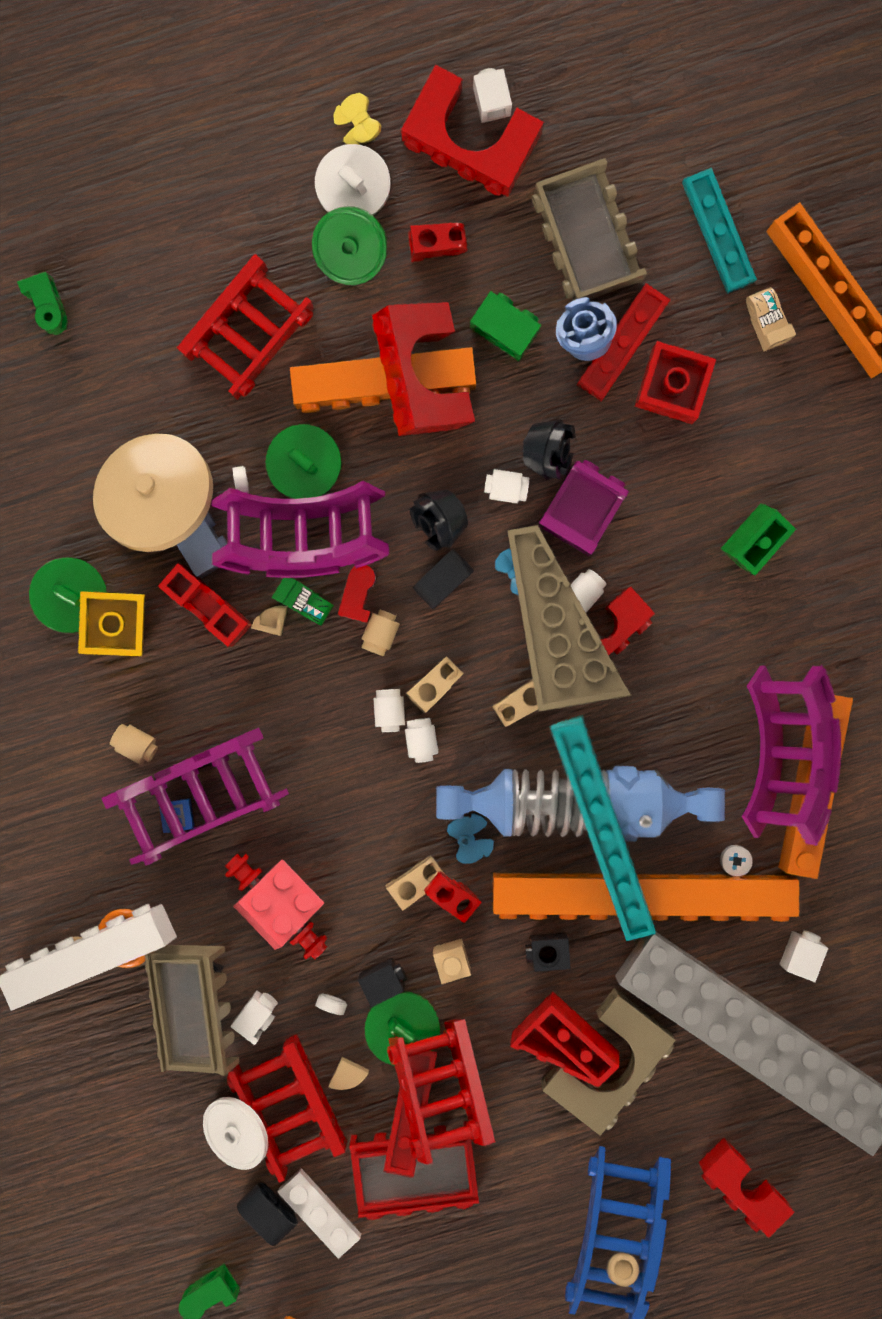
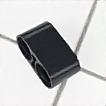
[412,549,475,610]
[237,1182,298,1246]

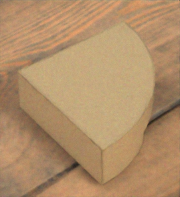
[251,606,289,636]
[328,1057,369,1090]

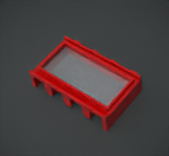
[349,1121,479,1220]

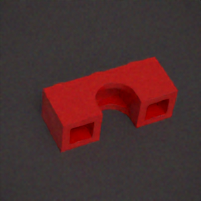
[158,563,252,647]
[600,586,655,655]
[699,1138,795,1238]

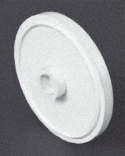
[315,144,391,216]
[203,1097,268,1170]

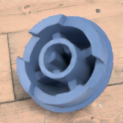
[556,297,617,361]

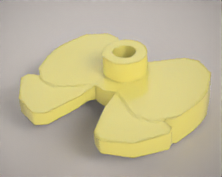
[334,93,381,145]

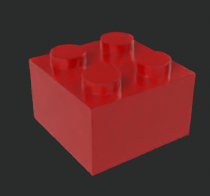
[634,341,716,424]

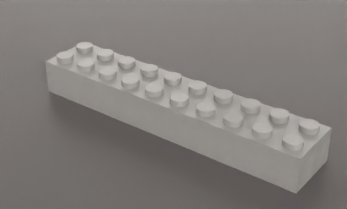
[615,932,882,1156]

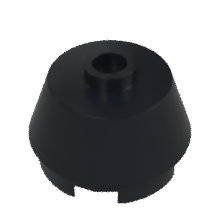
[523,419,576,480]
[409,490,468,551]

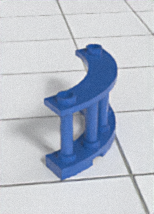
[565,1146,671,1319]

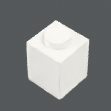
[473,68,512,123]
[780,930,828,982]

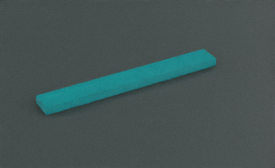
[551,716,656,941]

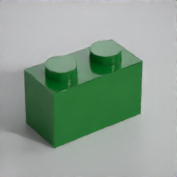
[470,291,541,362]
[720,503,796,576]

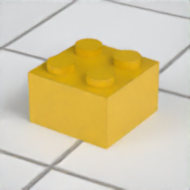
[78,591,145,656]

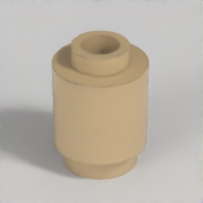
[361,609,400,656]
[110,724,158,765]

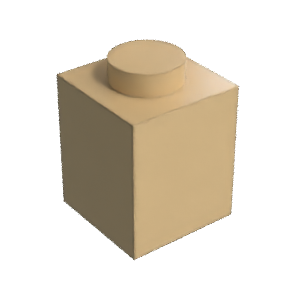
[433,938,471,984]

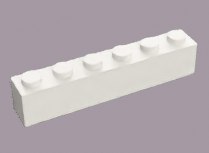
[0,904,177,1011]

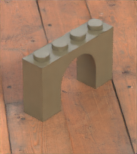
[541,988,676,1136]

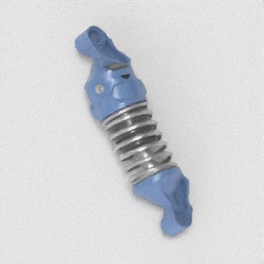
[436,766,725,842]

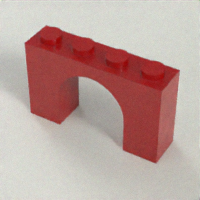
[401,64,544,197]
[372,302,475,436]

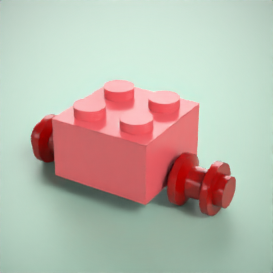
[224,853,327,960]

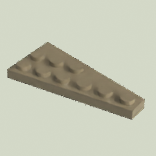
[508,525,631,712]

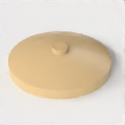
[93,434,213,552]

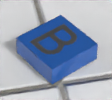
[159,798,195,833]

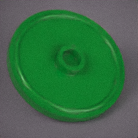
[312,206,388,285]
[266,424,341,499]
[29,557,107,633]
[365,991,440,1066]

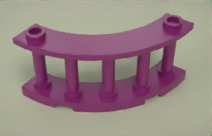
[212,481,389,578]
[742,665,841,845]
[101,727,289,866]

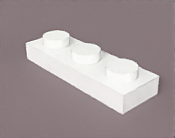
[278,1168,361,1259]

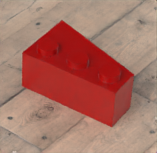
[510,991,620,1088]

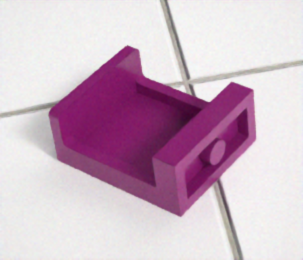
[538,460,629,557]

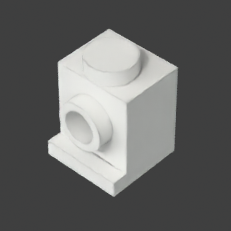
[231,991,278,1045]

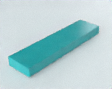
[682,167,757,294]

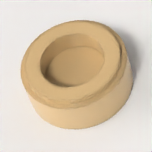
[607,1252,639,1286]

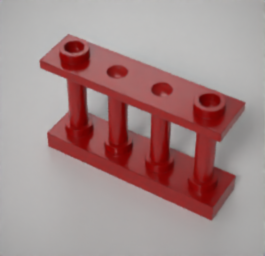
[177,254,314,400]
[387,1019,495,1165]
[227,1034,347,1183]

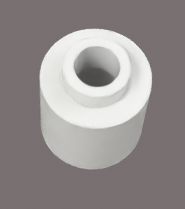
[484,469,529,503]
[571,569,607,613]
[373,689,405,732]
[405,718,439,763]

